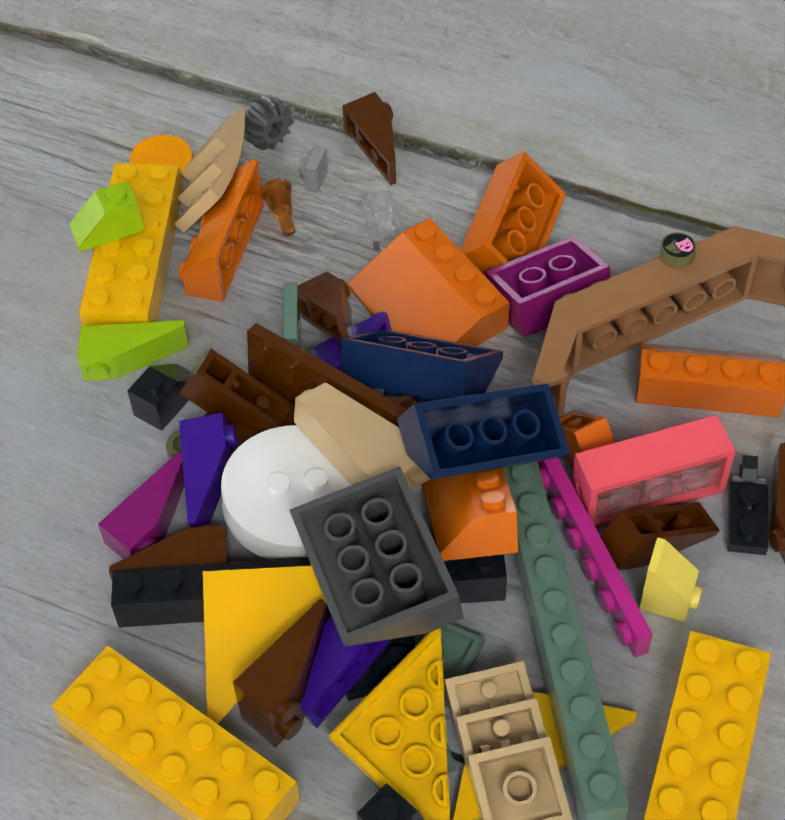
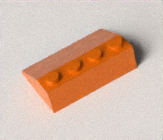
[347,218,510,346]

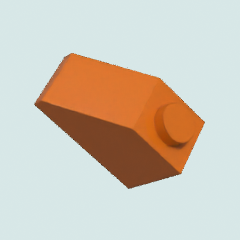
[559,411,615,468]

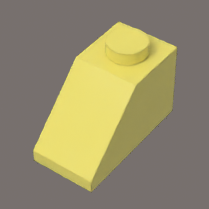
[639,537,703,622]

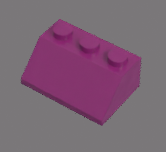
[486,236,611,337]

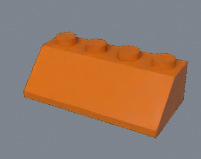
[460,151,566,277]
[179,159,264,302]
[636,343,785,418]
[422,468,518,561]

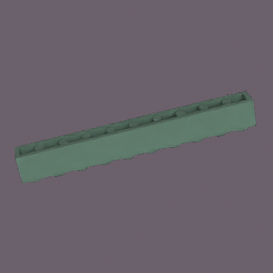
[503,462,629,820]

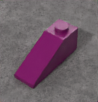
[98,452,185,559]

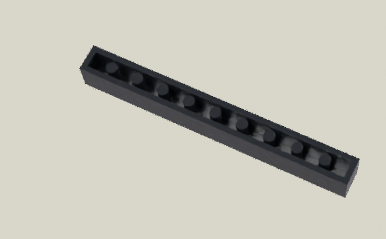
[111,554,507,628]

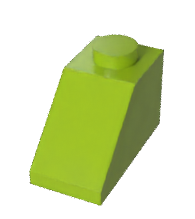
[69,181,144,252]

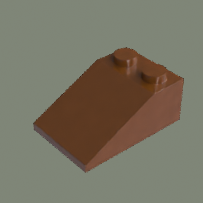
[233,599,328,748]

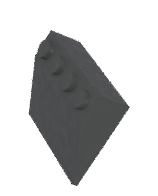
[289,466,464,647]

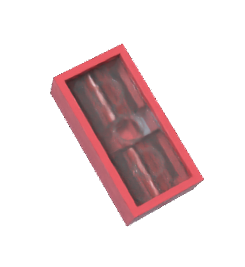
[571,415,736,528]

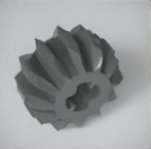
[244,94,294,150]

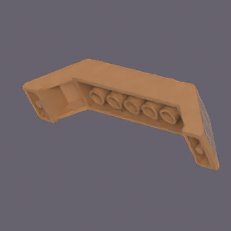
[531,226,785,417]

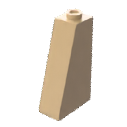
[294,383,430,489]

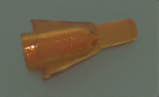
[262,178,296,236]

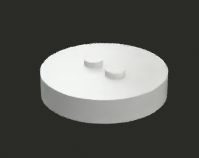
[221,425,351,560]

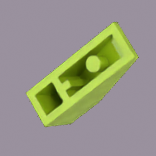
[77,320,189,381]

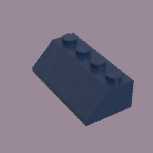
[340,329,503,403]
[397,383,570,481]

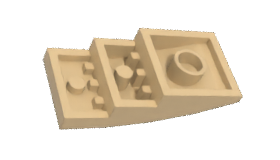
[174,106,245,233]
[444,661,572,820]

